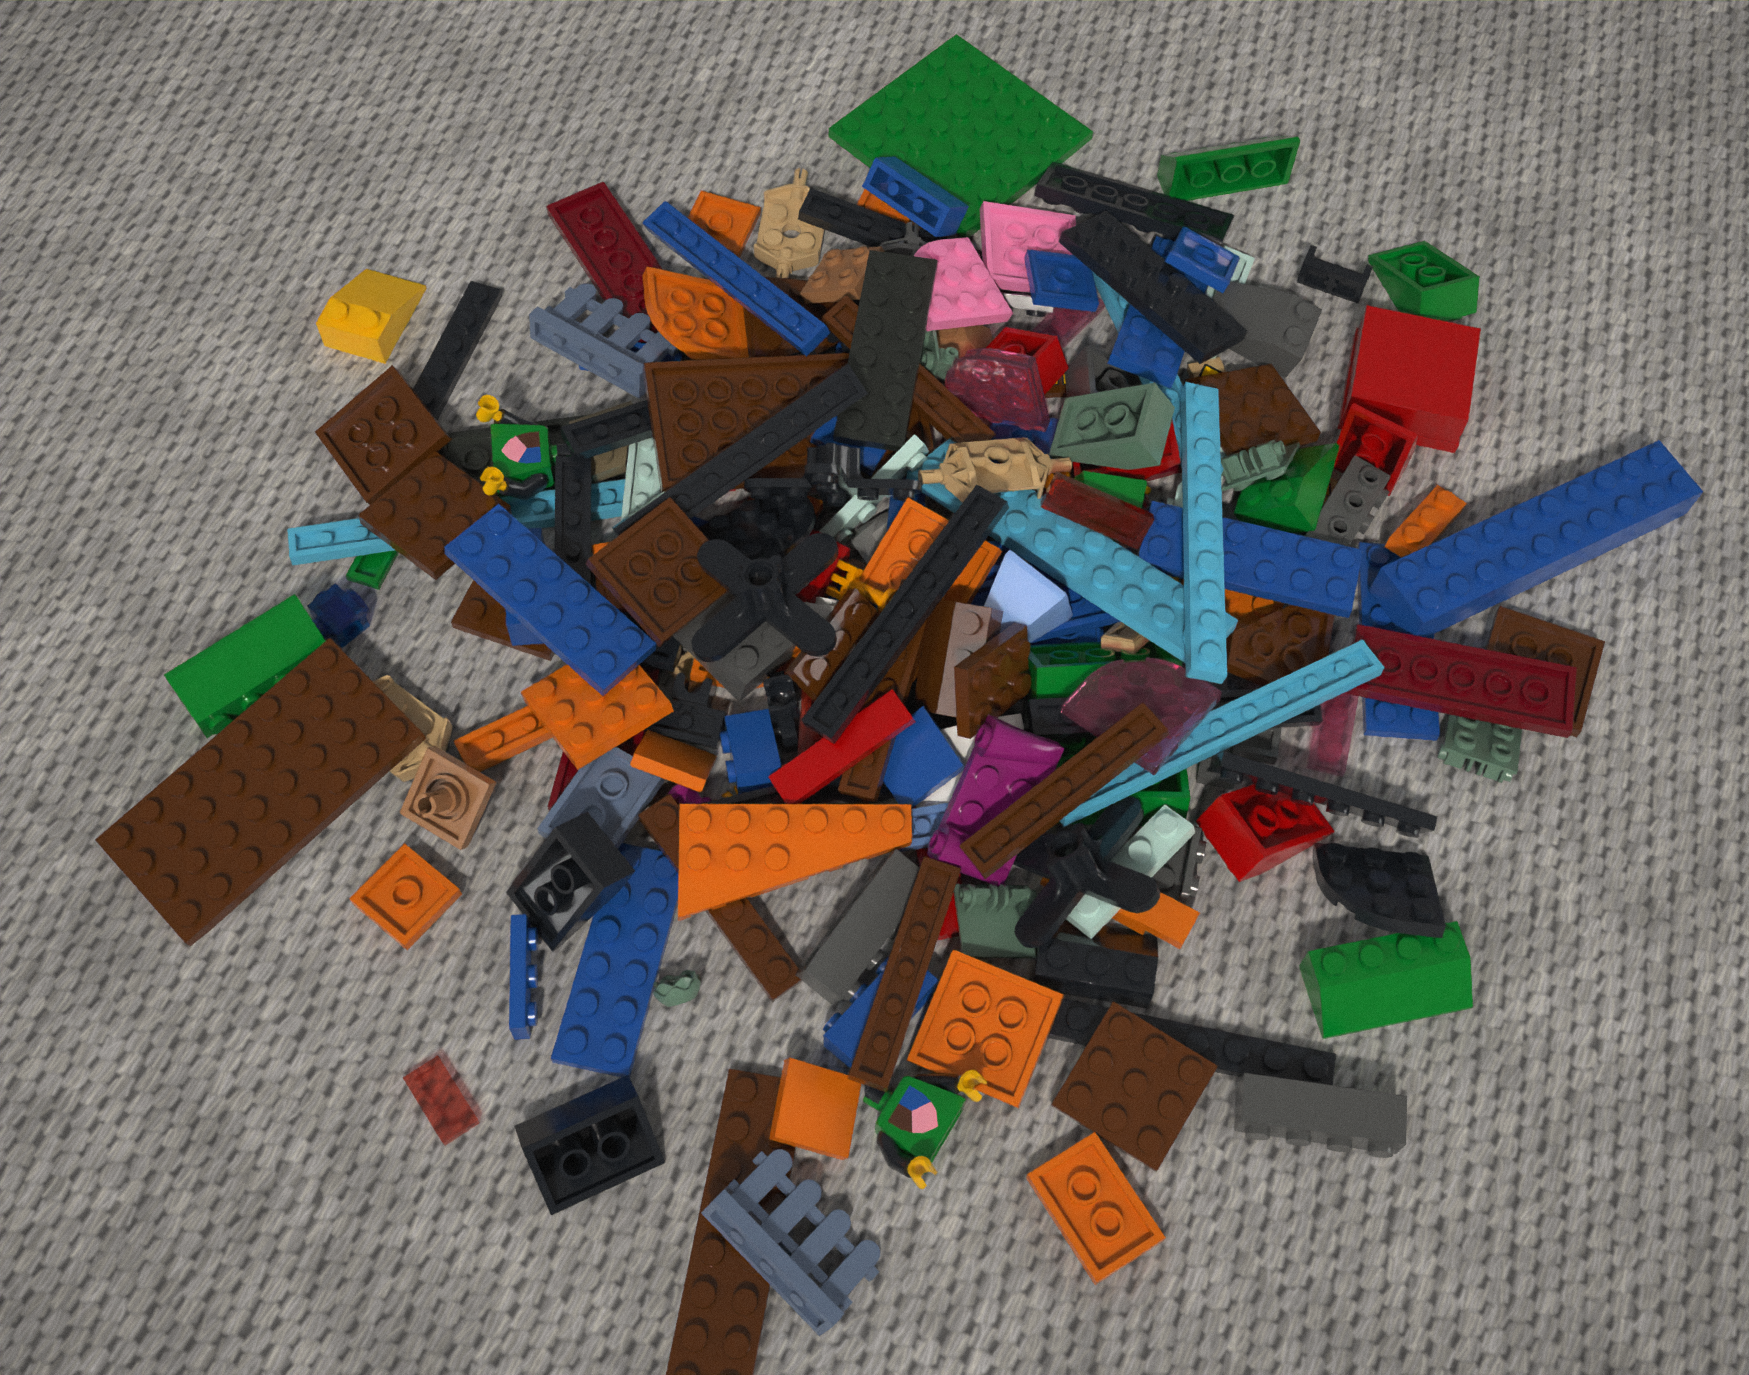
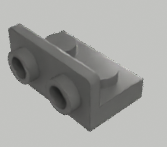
[1152,826,1206,905]

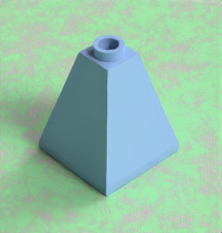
[984,550,1073,642]

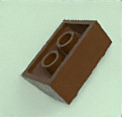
[912,600,1003,717]

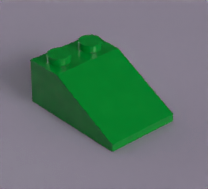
[1368,240,1480,321]
[1234,443,1339,533]

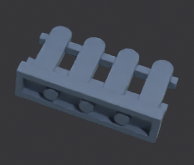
[529,284,678,399]
[701,1149,880,1337]

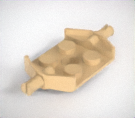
[754,168,824,279]
[918,437,1072,503]
[373,675,452,782]

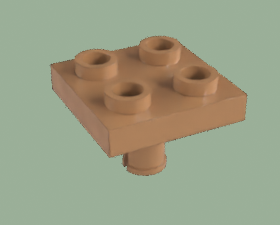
[800,246,884,304]
[400,746,497,850]

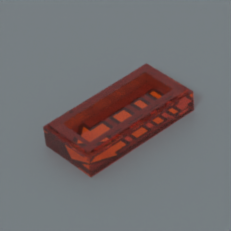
[403,1055,480,1146]

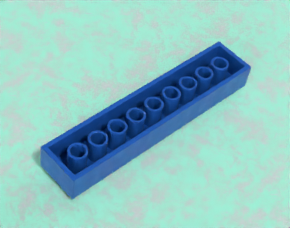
[1369,440,1703,638]

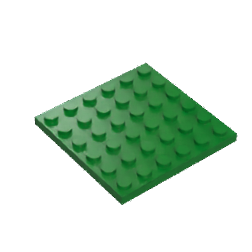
[828,34,1093,238]

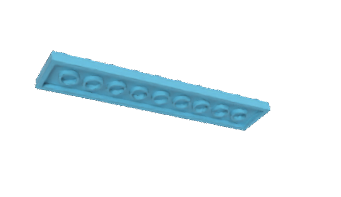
[906,439,1238,663]

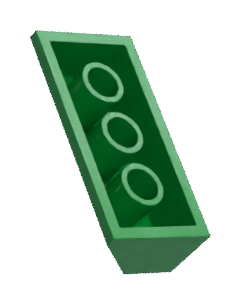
[1157,135,1300,201]
[164,594,325,738]
[1027,640,1182,700]
[1299,921,1473,1039]

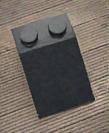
[506,812,635,952]

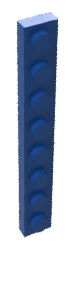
[642,201,830,357]

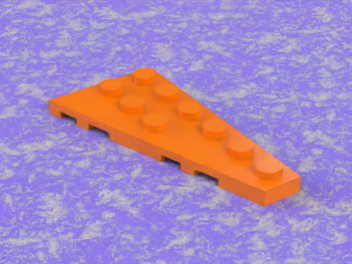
[678,804,912,921]

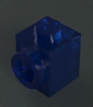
[307,583,370,648]

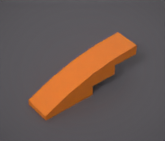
[1040,877,1200,949]

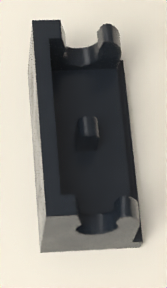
[1297,245,1373,304]

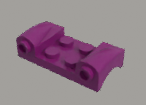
[927,714,1064,887]

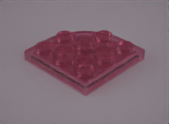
[945,348,1050,432]
[1061,657,1222,775]

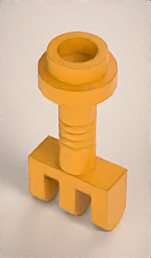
[825,559,897,613]

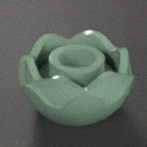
[653,970,701,1007]

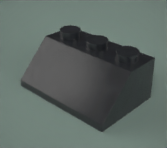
[1032,919,1158,1009]
[515,1075,665,1215]

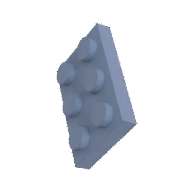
[537,747,666,849]

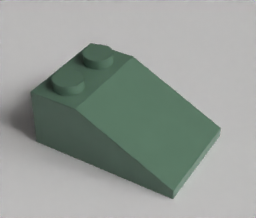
[1049,382,1175,470]

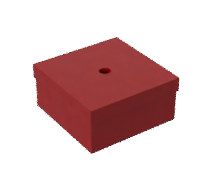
[1337,305,1481,453]

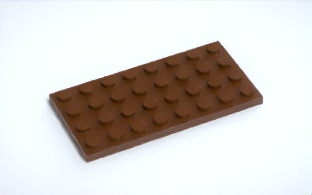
[643,353,934,493]
[95,638,426,947]

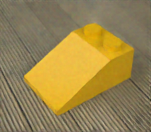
[316,269,427,364]

